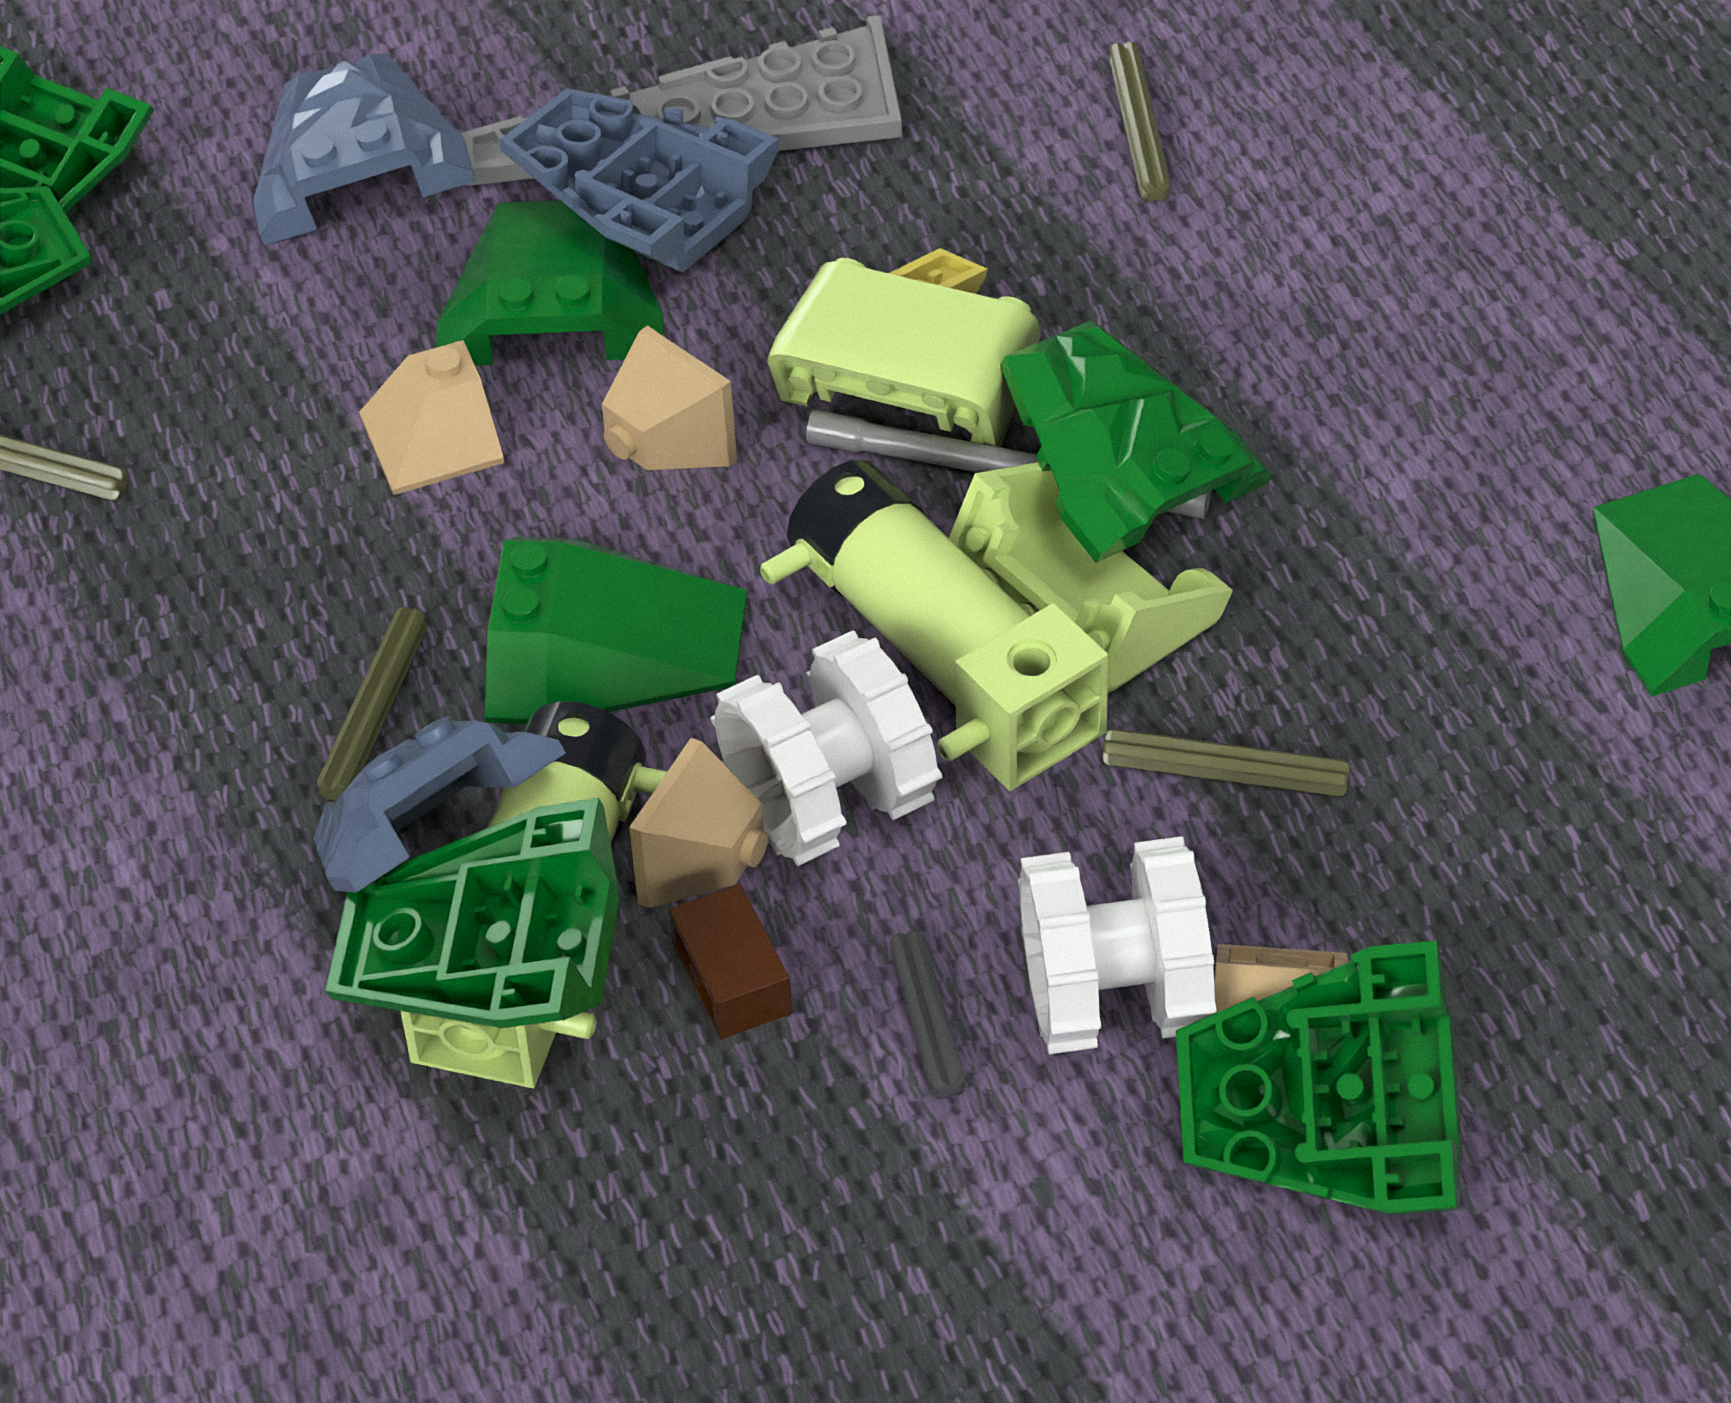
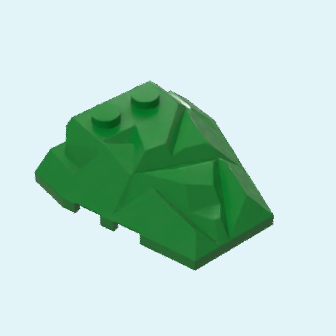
[1000,320,1273,563]
[1176,940,1463,1215]

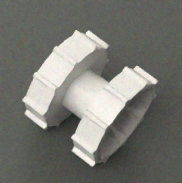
[710,630,943,866]
[1018,836,1217,1054]

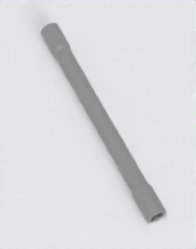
[806,409,1212,519]

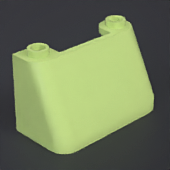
[768,258,1041,447]
[949,462,1233,694]

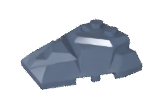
[253,53,476,245]
[500,88,779,273]
[314,717,566,893]

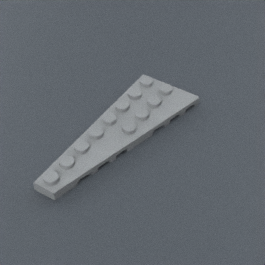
[461,15,902,186]

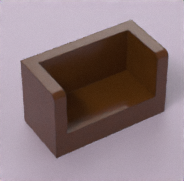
[669,883,792,1040]

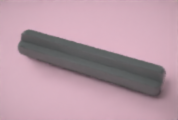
[890,930,966,1099]

